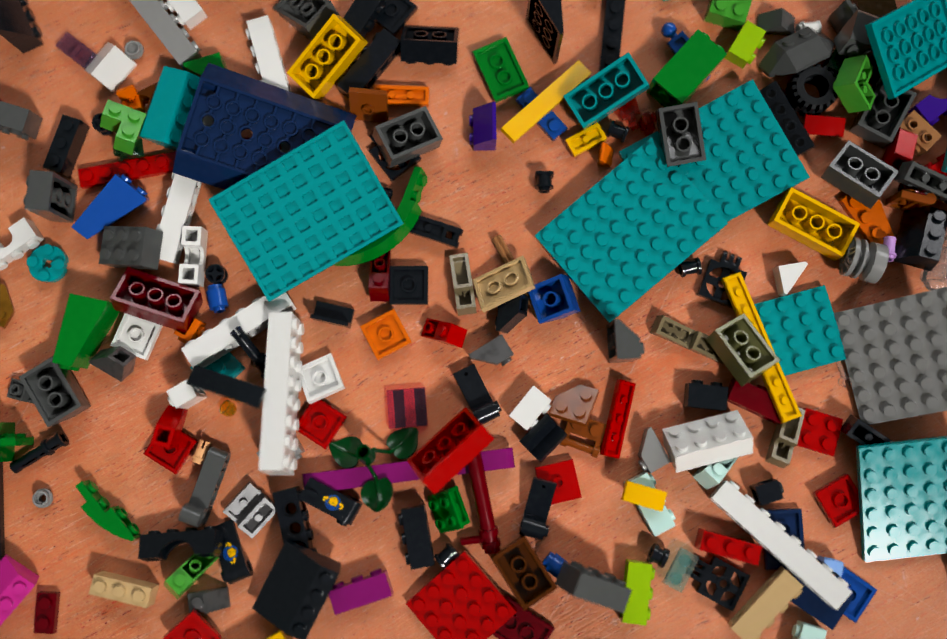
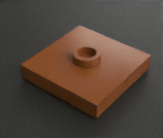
[348,87,389,123]

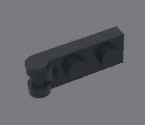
[409,216,464,248]

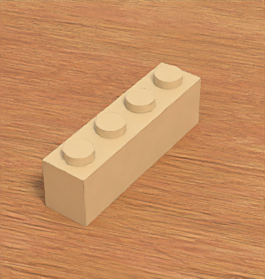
[728,566,804,639]

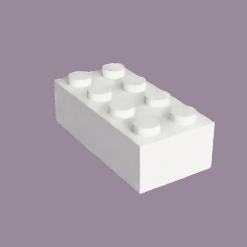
[662,410,753,473]

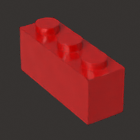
[694,528,762,566]

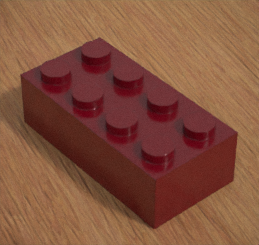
[109,267,203,333]

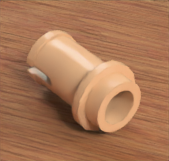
[191,439,211,465]

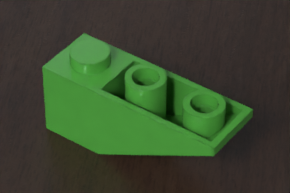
[164,554,219,599]

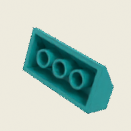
[139,66,200,151]

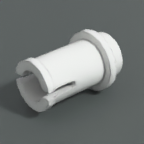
[795,21,822,32]

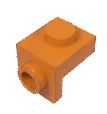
[116,85,144,112]
[174,318,206,344]

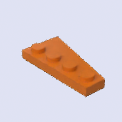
[838,195,894,244]

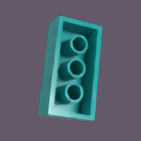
[563,52,649,129]

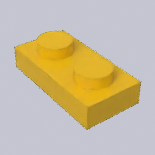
[565,122,607,157]

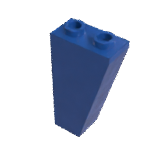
[72,174,150,239]

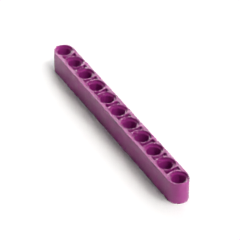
[302,447,515,490]

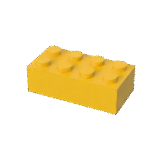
[287,13,368,100]
[767,187,860,261]

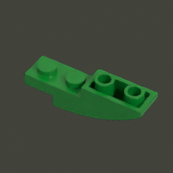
[75,480,140,541]

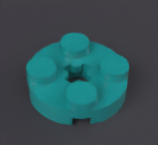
[27,244,69,283]

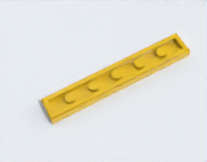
[500,60,592,144]

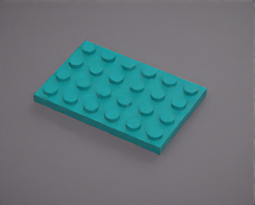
[865,0,947,99]

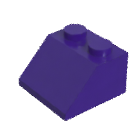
[469,102,497,151]

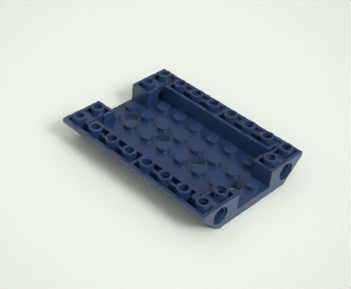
[173,63,357,190]

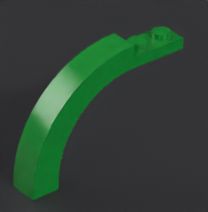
[334,166,427,266]

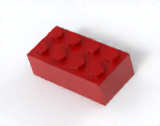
[407,407,494,494]

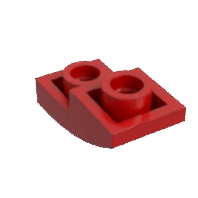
[804,115,846,137]

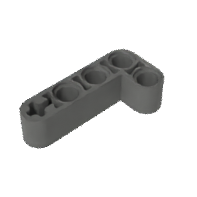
[178,446,231,527]

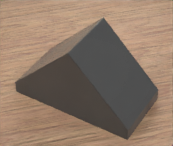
[757,8,795,36]

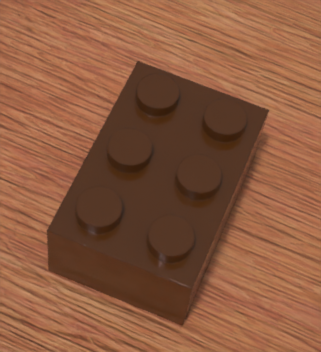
[490,535,558,611]

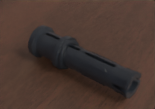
[230,326,266,379]
[9,430,69,474]

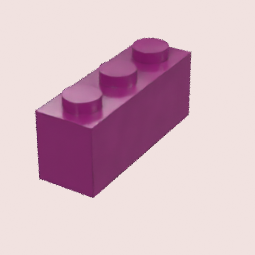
[329,568,394,615]

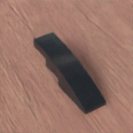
[187,366,266,409]

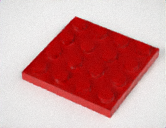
[406,550,517,639]

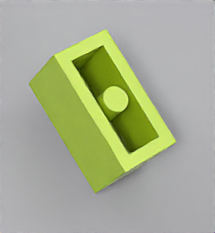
[725,20,767,69]

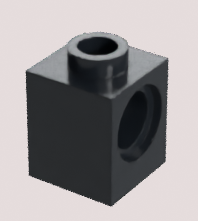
[750,478,784,506]

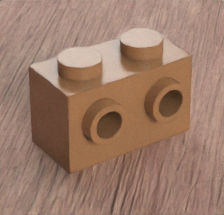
[899,110,942,157]

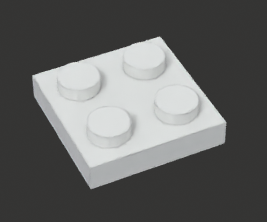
[110,313,163,360]
[299,353,346,404]

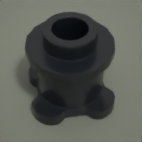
[535,171,554,193]

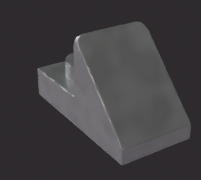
[187,587,231,614]

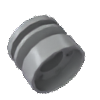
[839,237,889,284]

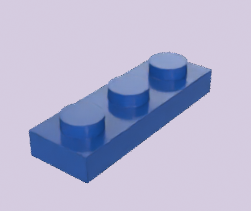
[516,87,567,141]

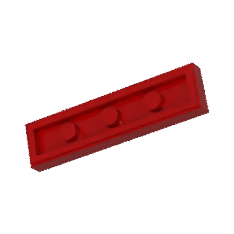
[600,379,636,459]

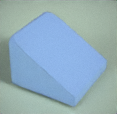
[817,556,844,577]

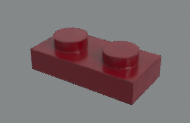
[34,591,60,634]

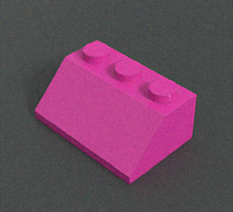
[0,554,39,625]

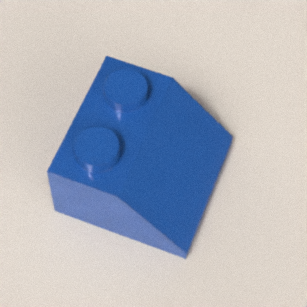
[528,274,580,324]

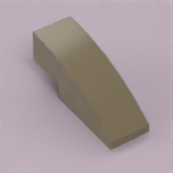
[449,253,477,316]
[765,407,806,468]

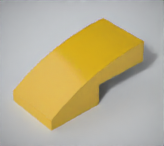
[621,480,667,511]

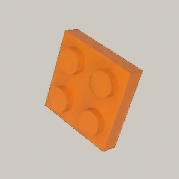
[360,309,412,361]

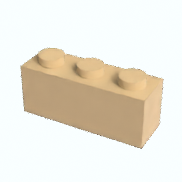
[89,571,160,608]

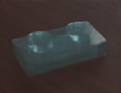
[663,547,700,593]

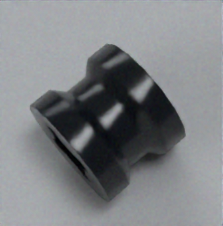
[92,113,114,136]
[205,264,228,284]
[647,543,670,568]

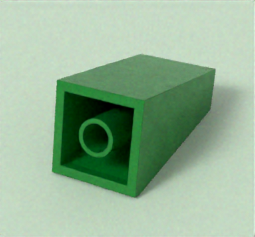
[646,29,727,107]
[52,293,120,371]

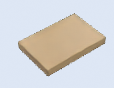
[472,255,535,312]

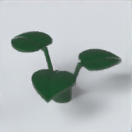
[329,427,418,512]

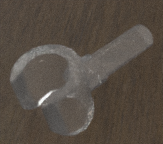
[836,361,854,388]

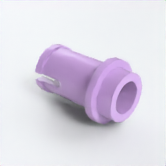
[883,236,897,262]

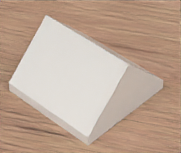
[84,42,137,93]

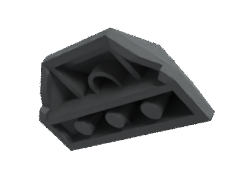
[759,27,835,77]

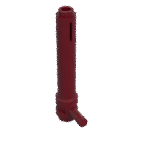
[460,452,501,554]

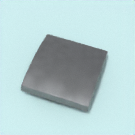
[223,481,277,539]

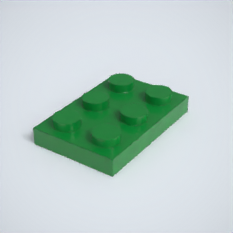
[472,37,529,103]

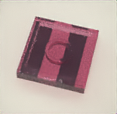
[386,387,428,429]

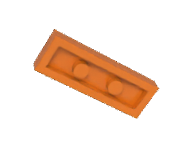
[373,84,430,107]

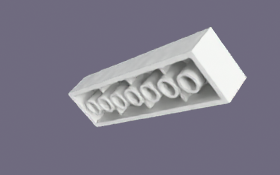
[259,312,305,476]

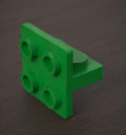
[0,422,34,462]
[427,486,470,533]

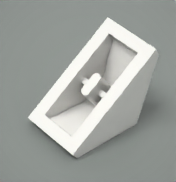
[773,262,808,297]

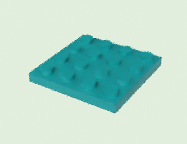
[754,285,846,376]

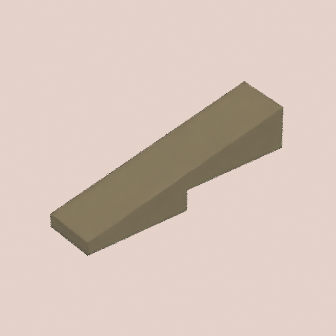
[650,315,724,364]

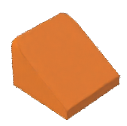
[597,142,614,167]

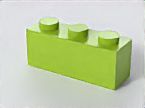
[619,559,655,626]

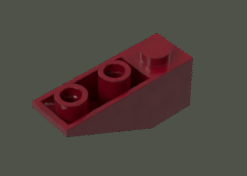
[368,250,391,301]

